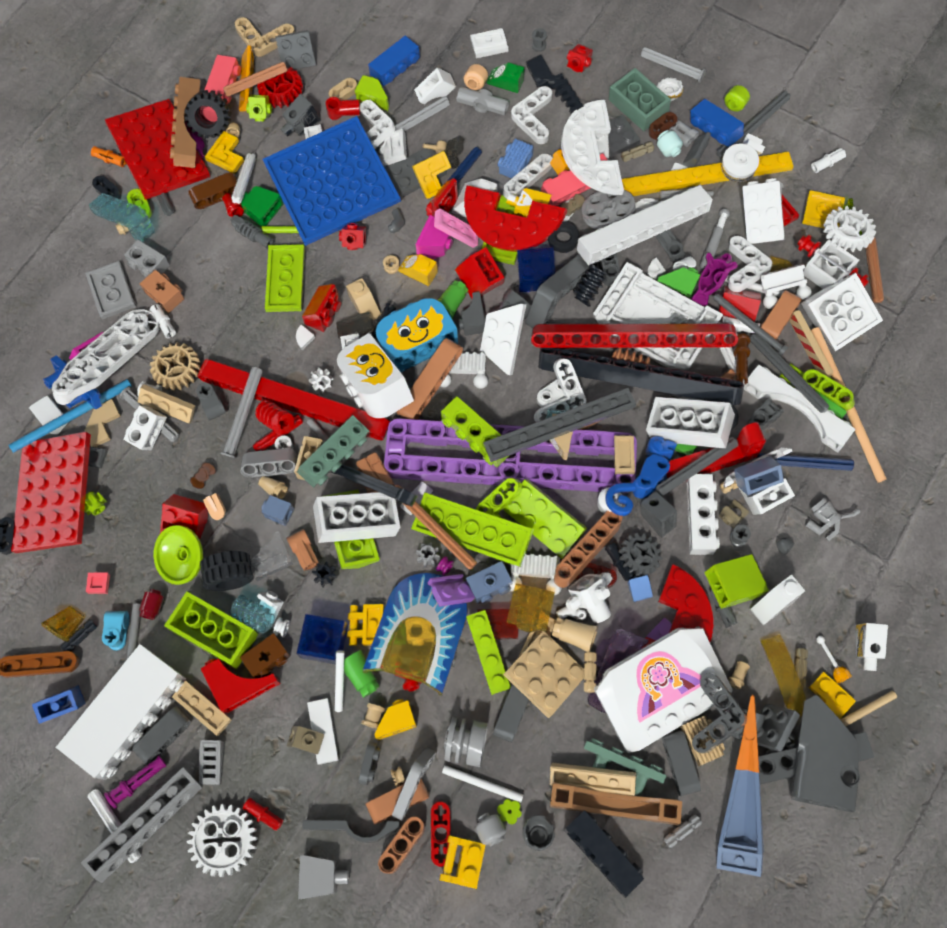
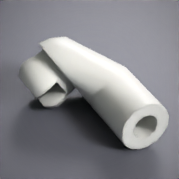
[556,606,587,620]

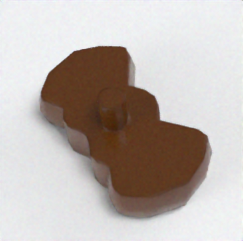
[190,462,216,489]

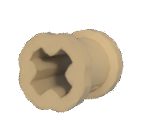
[361,703,385,729]

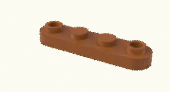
[0,651,79,678]

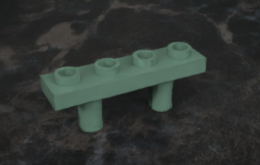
[584,738,666,797]

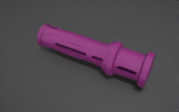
[104,756,167,809]

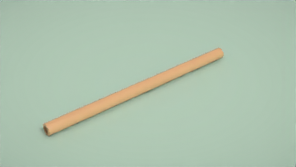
[811,327,887,483]

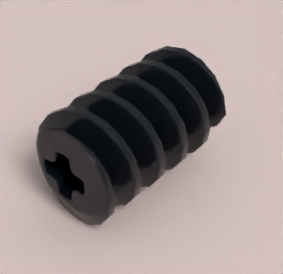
[573,265,608,307]

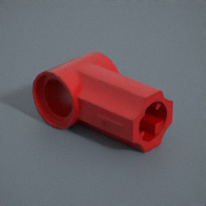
[325,97,360,120]

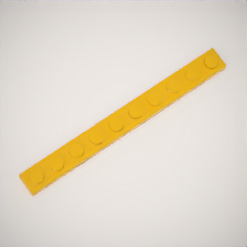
[622,152,793,196]

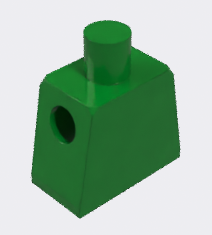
[241,186,283,227]

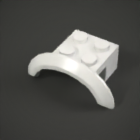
[723,448,795,515]

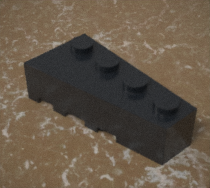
[564,810,644,898]

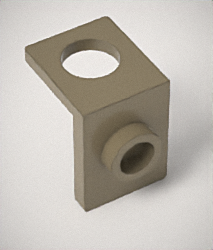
[719,500,749,529]
[286,726,324,754]

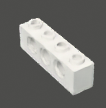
[686,474,719,555]

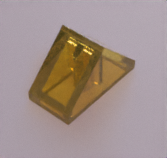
[41,606,85,641]

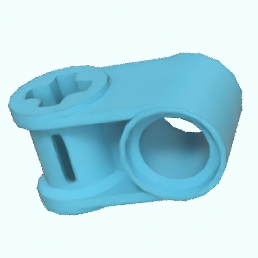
[102,611,130,651]

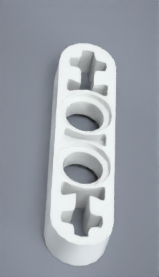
[503,154,553,199]

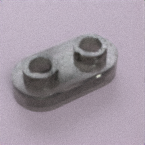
[422,392,453,421]

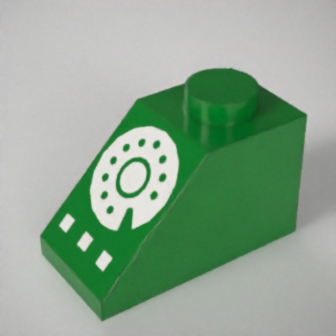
[487,63,524,93]

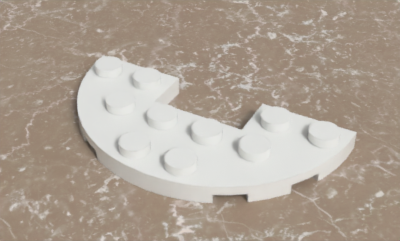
[561,100,624,195]

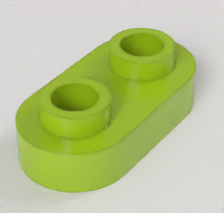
[127,189,152,221]

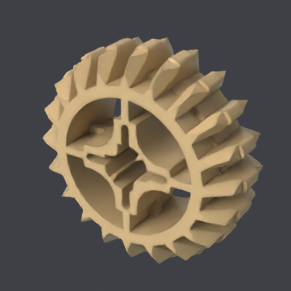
[150,342,201,391]

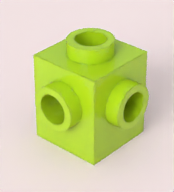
[246,95,272,122]

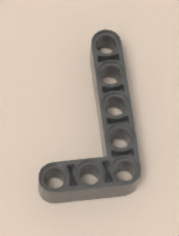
[525,254,597,328]

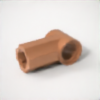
[286,529,319,571]

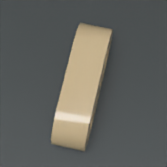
[329,78,357,100]

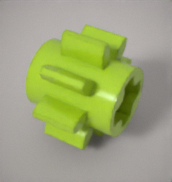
[85,492,107,516]

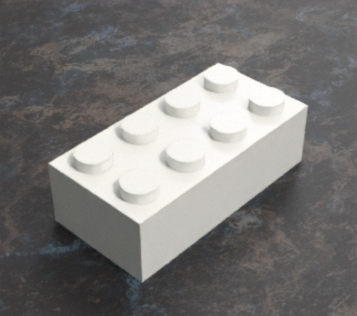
[646,397,735,448]
[313,493,400,543]

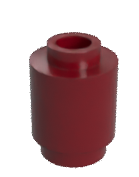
[139,589,164,620]

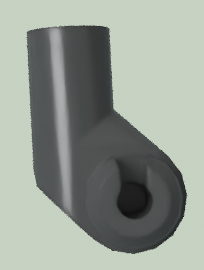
[388,209,405,233]

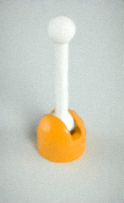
[816,636,852,684]

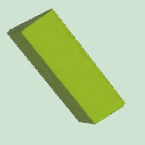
[321,489,380,569]

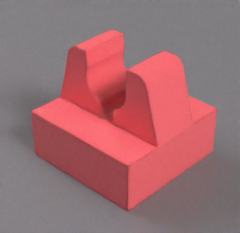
[86,573,110,594]

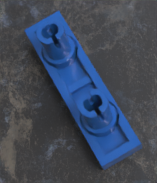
[43,355,102,410]

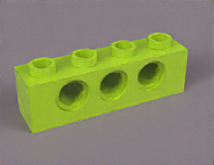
[441,396,510,468]

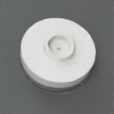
[721,144,759,182]

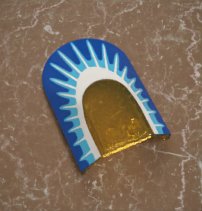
[363,573,467,696]

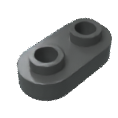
[359,742,381,785]

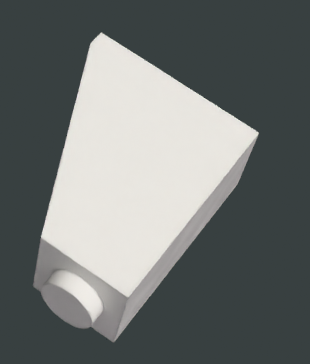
[750,575,805,626]

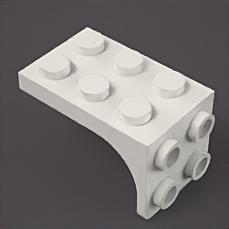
[743,178,785,244]

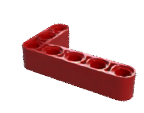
[666,422,766,478]

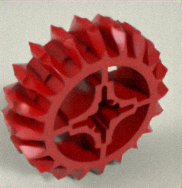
[257,66,303,109]

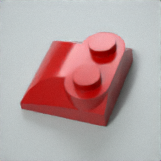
[426,178,458,217]

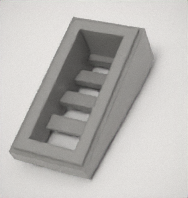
[199,740,224,785]

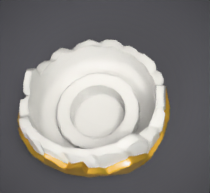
[657,78,683,101]

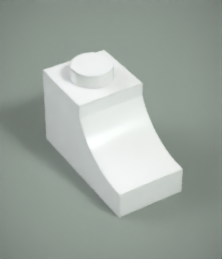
[415,68,456,104]

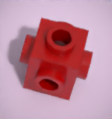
[567,44,593,72]
[339,223,366,250]

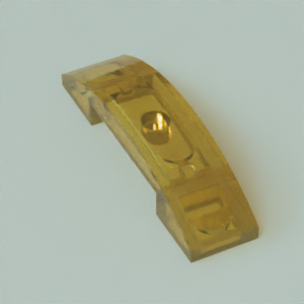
[760,635,806,717]

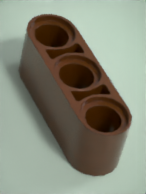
[188,172,238,209]

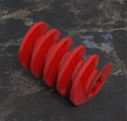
[255,400,294,434]

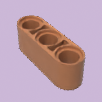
[761,290,802,340]
[366,778,430,824]
[378,817,425,874]

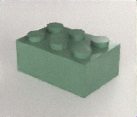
[609,68,671,131]

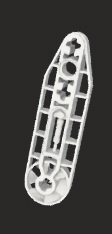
[52,309,159,405]

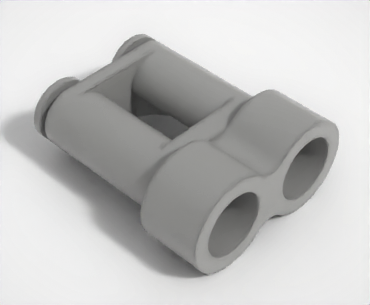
[669,120,699,147]

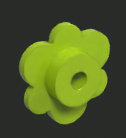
[497,799,522,825]

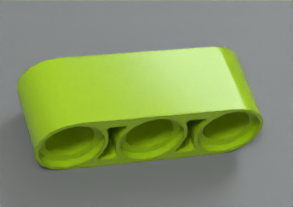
[803,369,855,411]

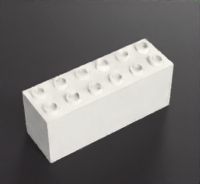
[56,644,186,780]

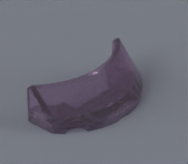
[587,628,649,713]

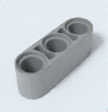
[240,448,297,477]

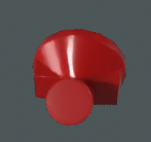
[395,667,422,692]

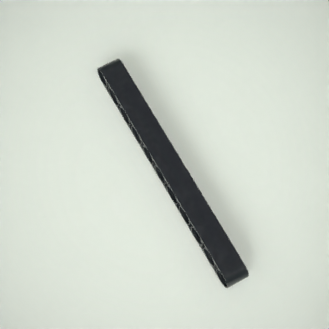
[538,348,744,405]

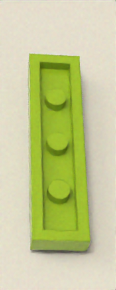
[466,610,511,695]

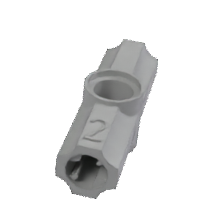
[457,87,509,116]

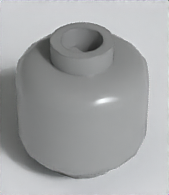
[475,812,506,847]

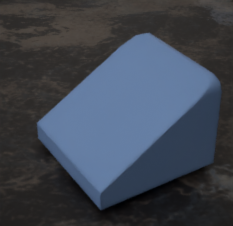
[628,575,653,602]

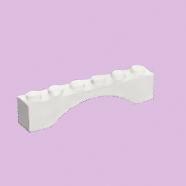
[744,365,855,453]

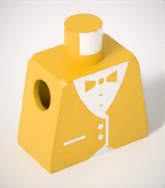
[506,188,552,218]

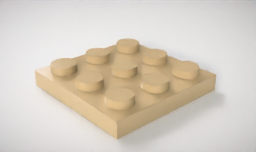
[503,630,584,718]

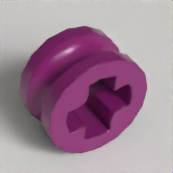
[436,556,454,576]

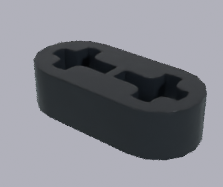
[92,175,121,203]
[0,517,15,555]

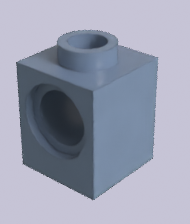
[261,495,294,526]

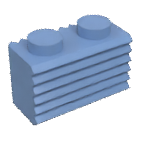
[498,139,533,181]

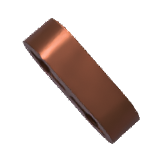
[649,112,678,140]

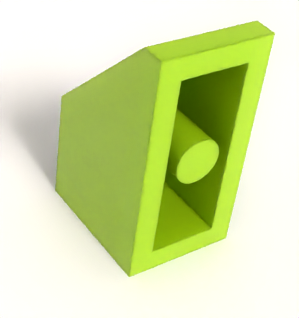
[355,75,389,111]

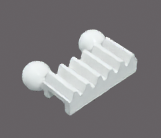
[760,265,812,309]
[440,352,488,389]
[509,554,562,595]

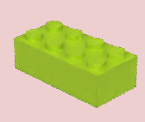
[164,591,259,669]

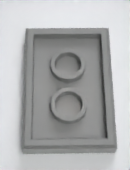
[85,261,136,320]

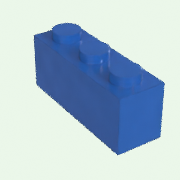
[368,35,420,87]
[690,99,744,148]

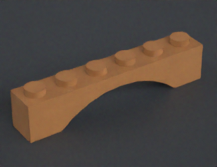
[170,77,200,168]
[550,783,682,825]

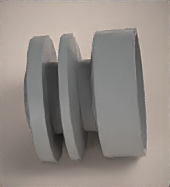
[444,717,488,767]

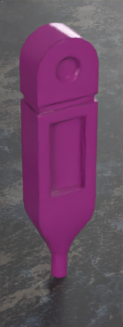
[185,120,205,157]

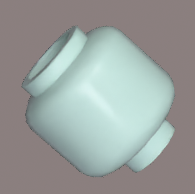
[657,130,683,157]

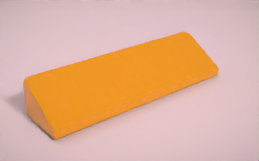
[239,45,254,112]

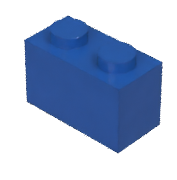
[32,685,86,724]

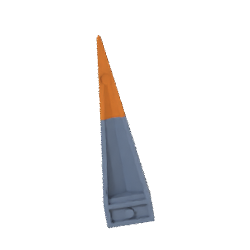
[717,695,764,877]

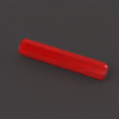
[253,414,303,451]

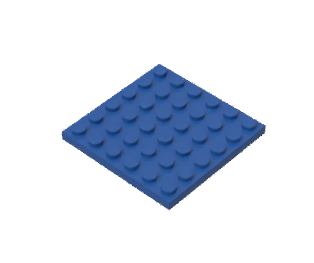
[263,116,401,246]

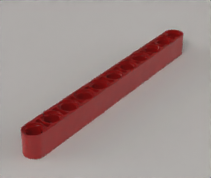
[531,324,738,348]
[197,359,390,441]

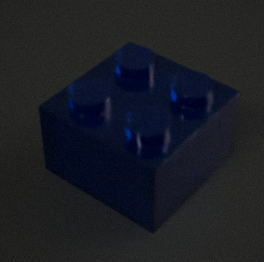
[517,248,555,292]
[296,614,348,665]

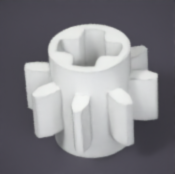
[309,367,333,392]

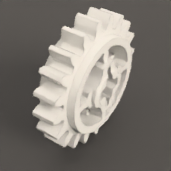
[823,206,876,252]

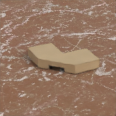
[84,399,121,447]

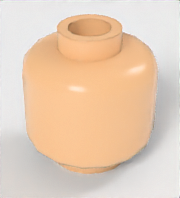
[464,64,488,90]

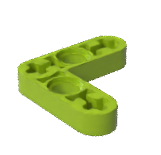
[475,478,522,518]

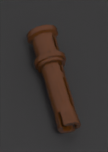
[733,334,750,385]

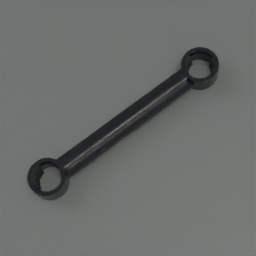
[331,464,417,507]

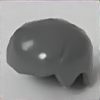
[522,815,555,851]

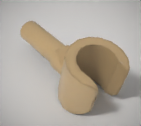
[423,141,447,153]

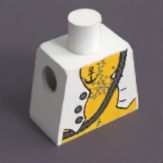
[856,623,888,671]

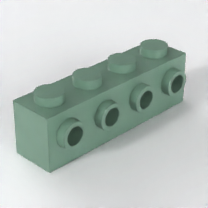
[297,415,369,488]

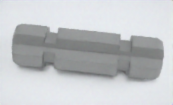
[664,814,702,848]

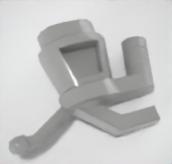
[806,498,860,541]

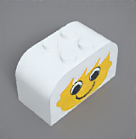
[337,333,414,418]

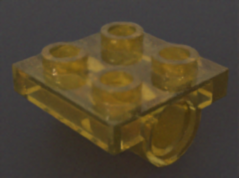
[507,583,555,632]

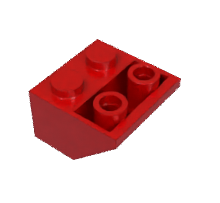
[455,247,504,299]
[302,284,341,332]
[160,494,208,540]

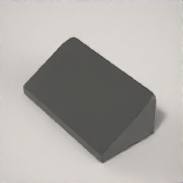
[683,132,711,168]

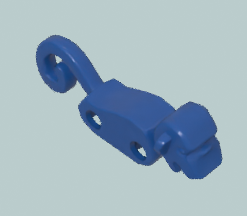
[605,436,677,516]

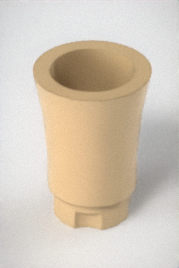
[552,617,598,652]

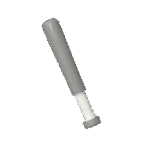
[700,209,730,270]

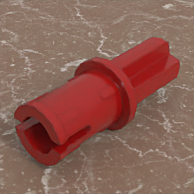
[243,797,283,831]

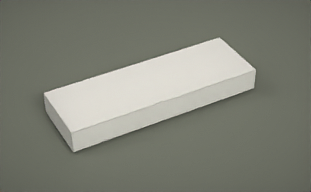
[307,698,339,765]

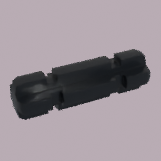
[60,619,97,652]

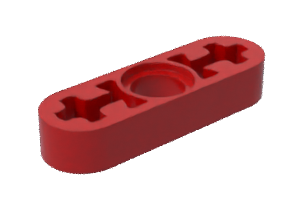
[431,802,451,867]

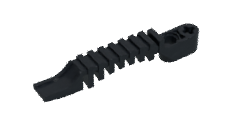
[526,54,584,114]

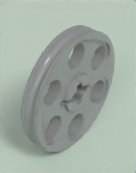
[582,190,636,229]

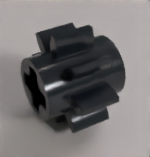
[312,562,337,588]

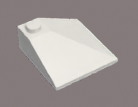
[801,273,883,351]

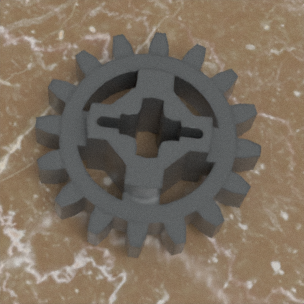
[619,533,662,576]

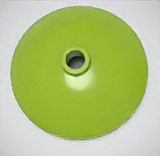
[153,525,203,585]

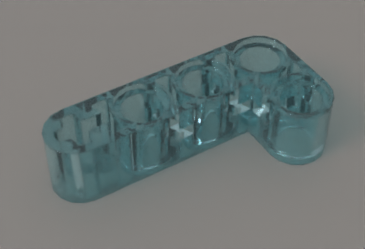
[89,193,155,242]

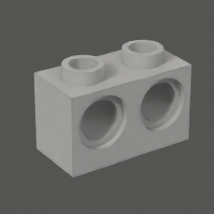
[124,239,170,277]

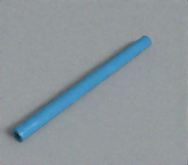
[8,379,132,453]

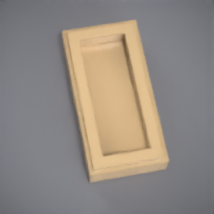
[614,435,635,474]

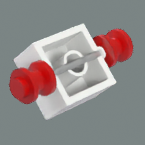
[797,235,869,289]

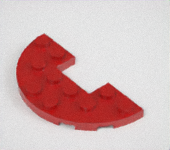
[464,185,568,252]
[641,564,714,649]

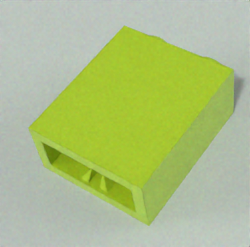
[704,554,769,609]

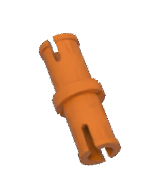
[91,146,126,167]

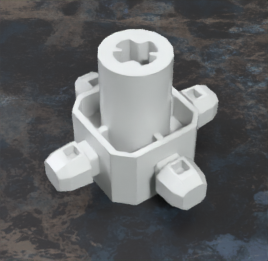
[566,572,612,623]

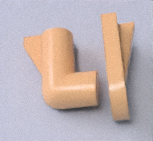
[203,493,226,520]

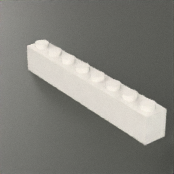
[577,185,712,266]

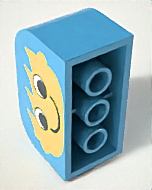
[376,298,458,372]

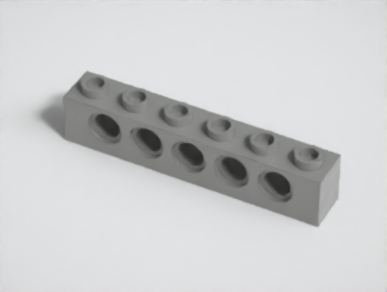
[81,768,202,883]

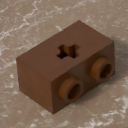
[240,633,290,679]

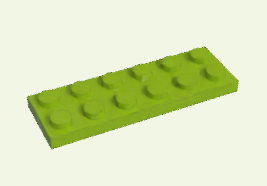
[411,492,534,567]

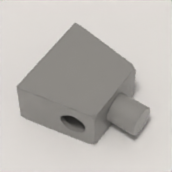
[298,855,349,899]

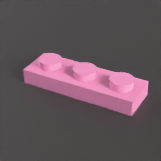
[434,209,478,248]

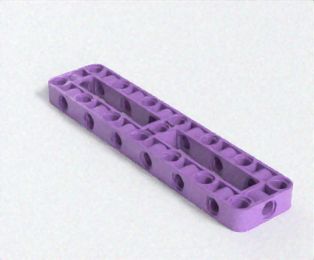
[384,419,637,493]

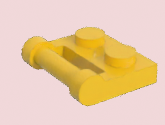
[439,836,486,889]

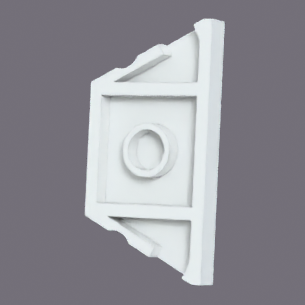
[480,304,526,375]

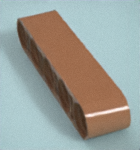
[397,338,463,420]
[554,511,622,588]

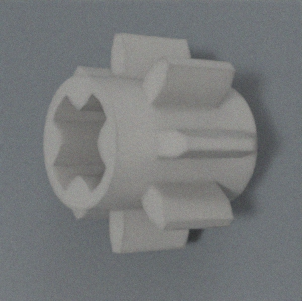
[416,542,440,568]

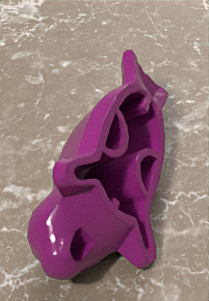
[692,253,738,306]

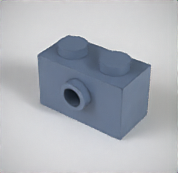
[734,456,784,495]
[466,561,513,604]

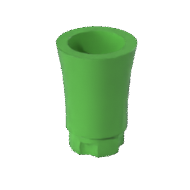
[437,280,468,319]
[344,650,380,698]

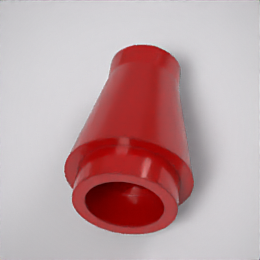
[222,193,244,217]

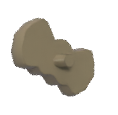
[561,194,585,216]

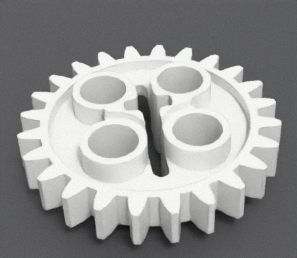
[187,804,258,877]

